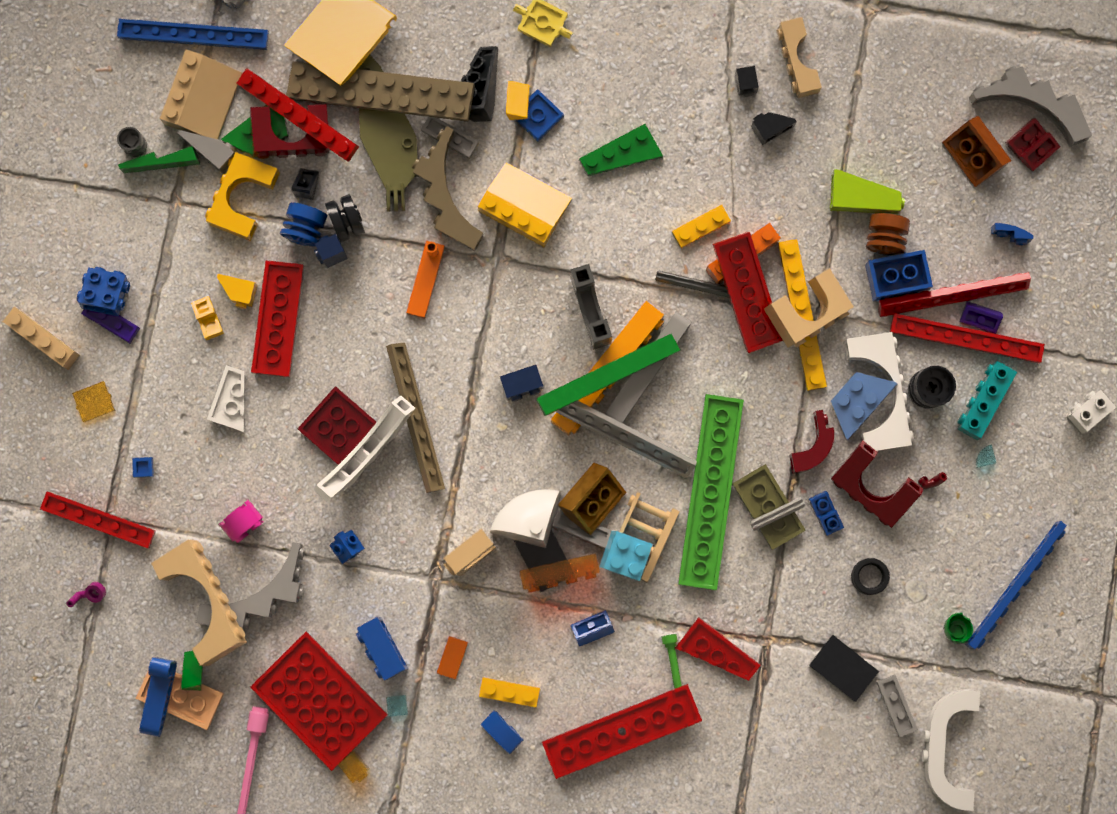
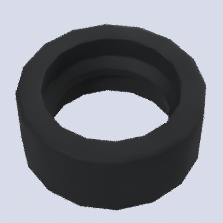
[851,558,890,595]

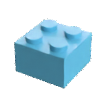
[599,530,653,581]

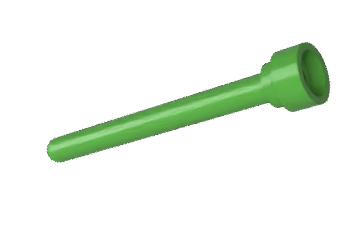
[661,634,687,728]

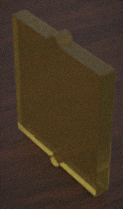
[72,381,115,422]

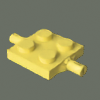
[513,0,573,47]

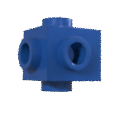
[329,530,365,564]

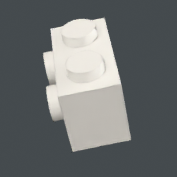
[1067,390,1116,434]

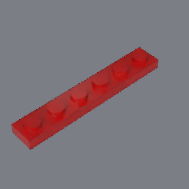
[40,491,156,549]

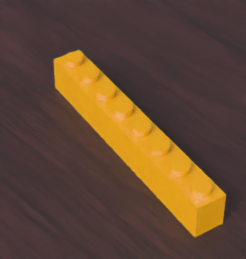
[551,301,664,436]

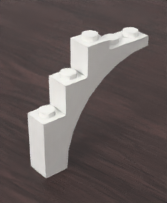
[313,396,415,502]

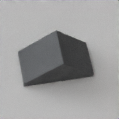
[291,168,319,200]

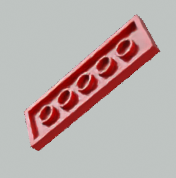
[712,232,783,353]
[251,260,304,378]

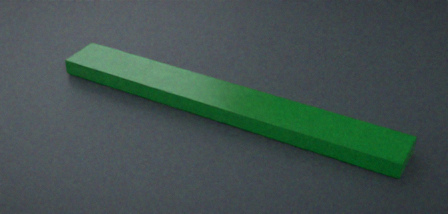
[536,333,680,416]

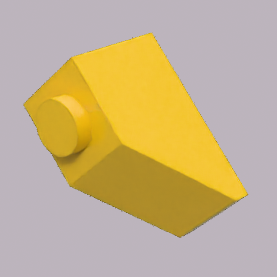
[217,274,258,309]

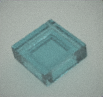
[386,695,408,717]

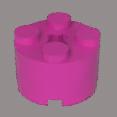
[218,500,264,543]

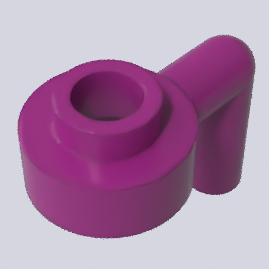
[66,582,106,608]

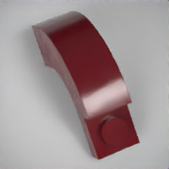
[789,410,834,474]

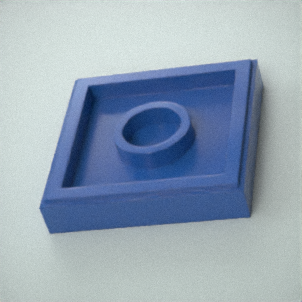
[516,89,564,142]

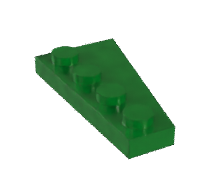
[579,124,663,176]

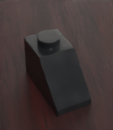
[751,112,797,145]

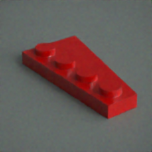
[675,617,761,681]

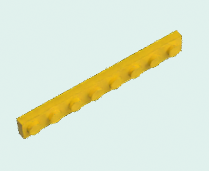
[778,239,827,391]

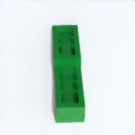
[118,146,201,173]

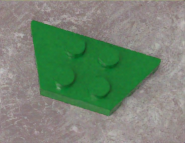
[221,105,288,159]

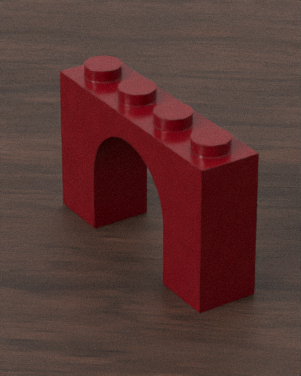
[250,104,330,159]
[831,440,924,528]

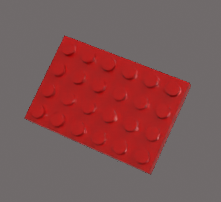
[250,631,388,771]

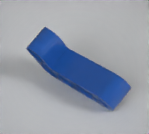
[139,657,177,737]

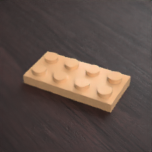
[136,672,224,730]

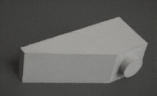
[177,130,236,174]

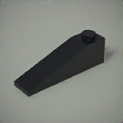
[461,46,498,122]

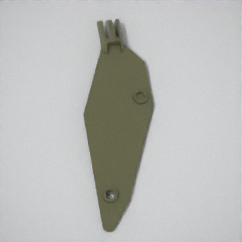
[358,55,417,212]

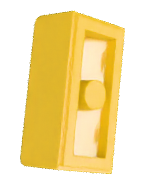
[506,81,530,120]

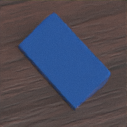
[570,610,615,647]

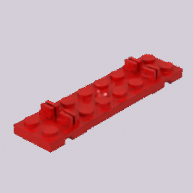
[542,684,702,779]

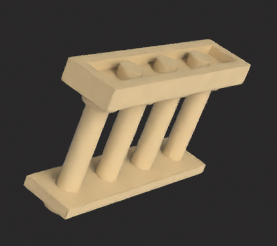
[619,492,680,583]

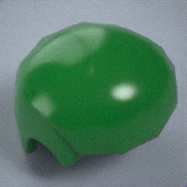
[943,613,973,644]

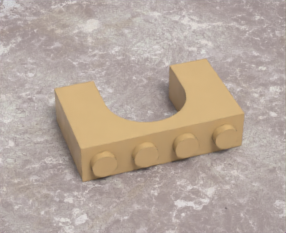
[764,268,854,348]
[443,529,496,577]

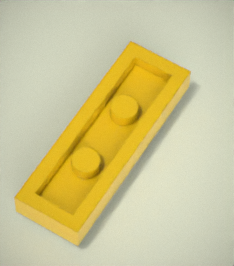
[672,205,731,248]
[479,677,540,707]

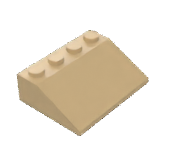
[160,50,243,140]

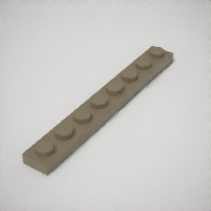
[386,343,445,493]

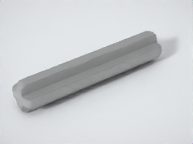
[750,498,805,530]

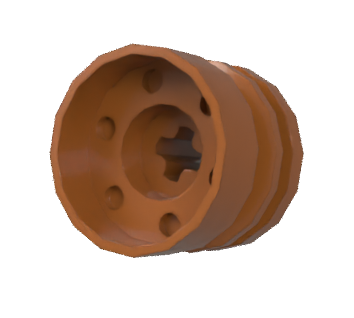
[866,213,910,255]

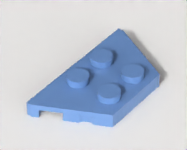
[831,372,898,440]

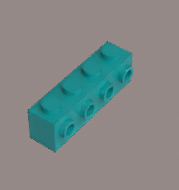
[957,361,1017,440]

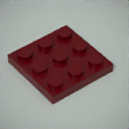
[297,386,377,465]

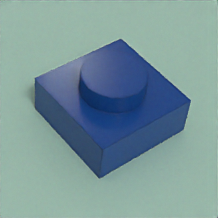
[132,457,154,478]

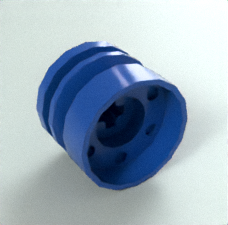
[280,202,328,247]

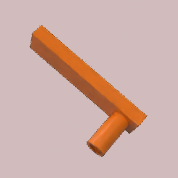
[406,241,445,319]

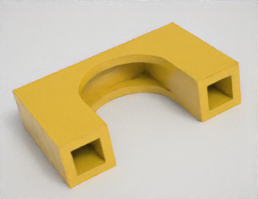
[205,152,280,241]

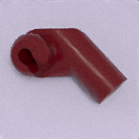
[918,472,947,490]

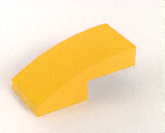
[191,296,224,341]

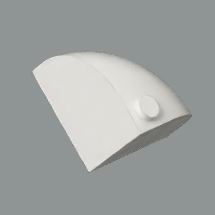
[490,489,561,548]

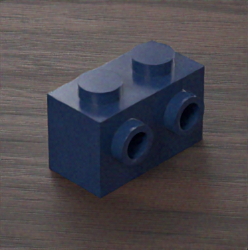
[314,234,348,268]
[500,365,544,402]

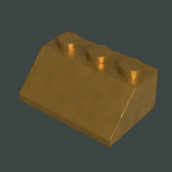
[558,463,627,535]

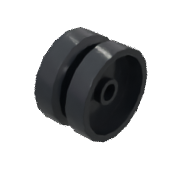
[325,194,365,243]

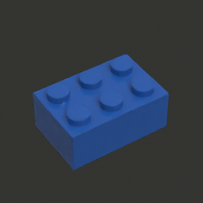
[865,250,933,302]
[356,617,408,680]

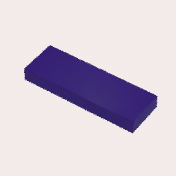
[81,309,140,344]

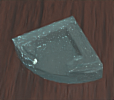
[976,444,997,468]

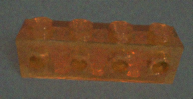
[519,553,600,593]

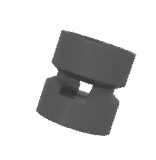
[117,127,147,157]

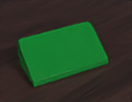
[181,651,203,691]

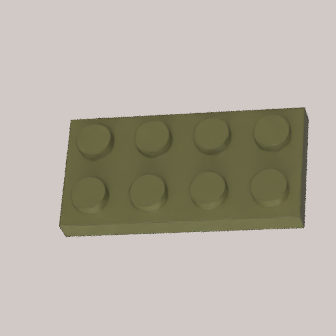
[732,464,806,550]

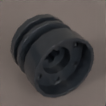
[908,366,956,409]

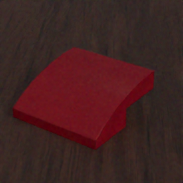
[1005,118,1061,171]

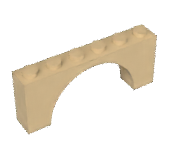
[151,539,247,666]

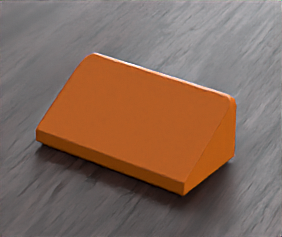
[437,636,468,679]

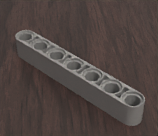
[605,312,692,423]

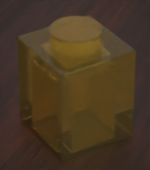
[338,751,369,783]

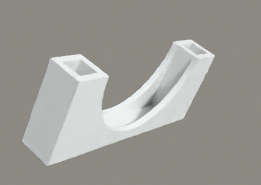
[844,332,914,452]

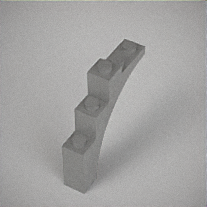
[969,66,1092,147]
[196,542,305,632]

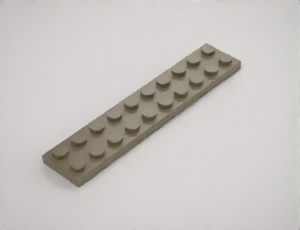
[286,61,475,122]

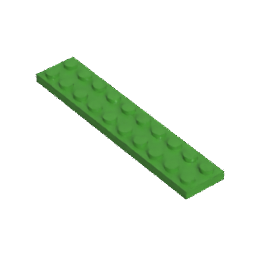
[678,394,744,590]

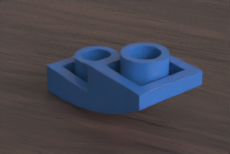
[991,223,1033,246]
[809,491,844,536]
[481,710,524,754]

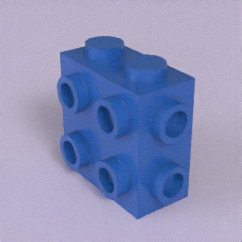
[77,267,130,317]

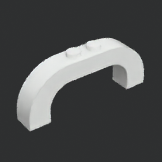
[922,690,980,811]

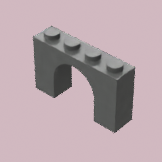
[570,264,612,350]

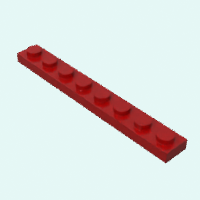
[237,68,359,162]
[878,272,1031,317]
[890,313,1045,364]

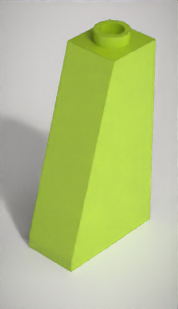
[830,169,905,215]

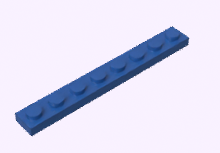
[117,19,269,50]
[965,521,1067,650]

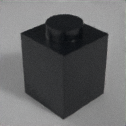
[735,66,759,97]

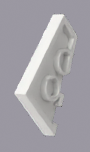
[207,365,245,432]

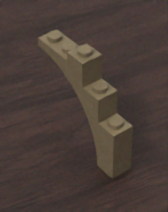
[412,126,484,251]

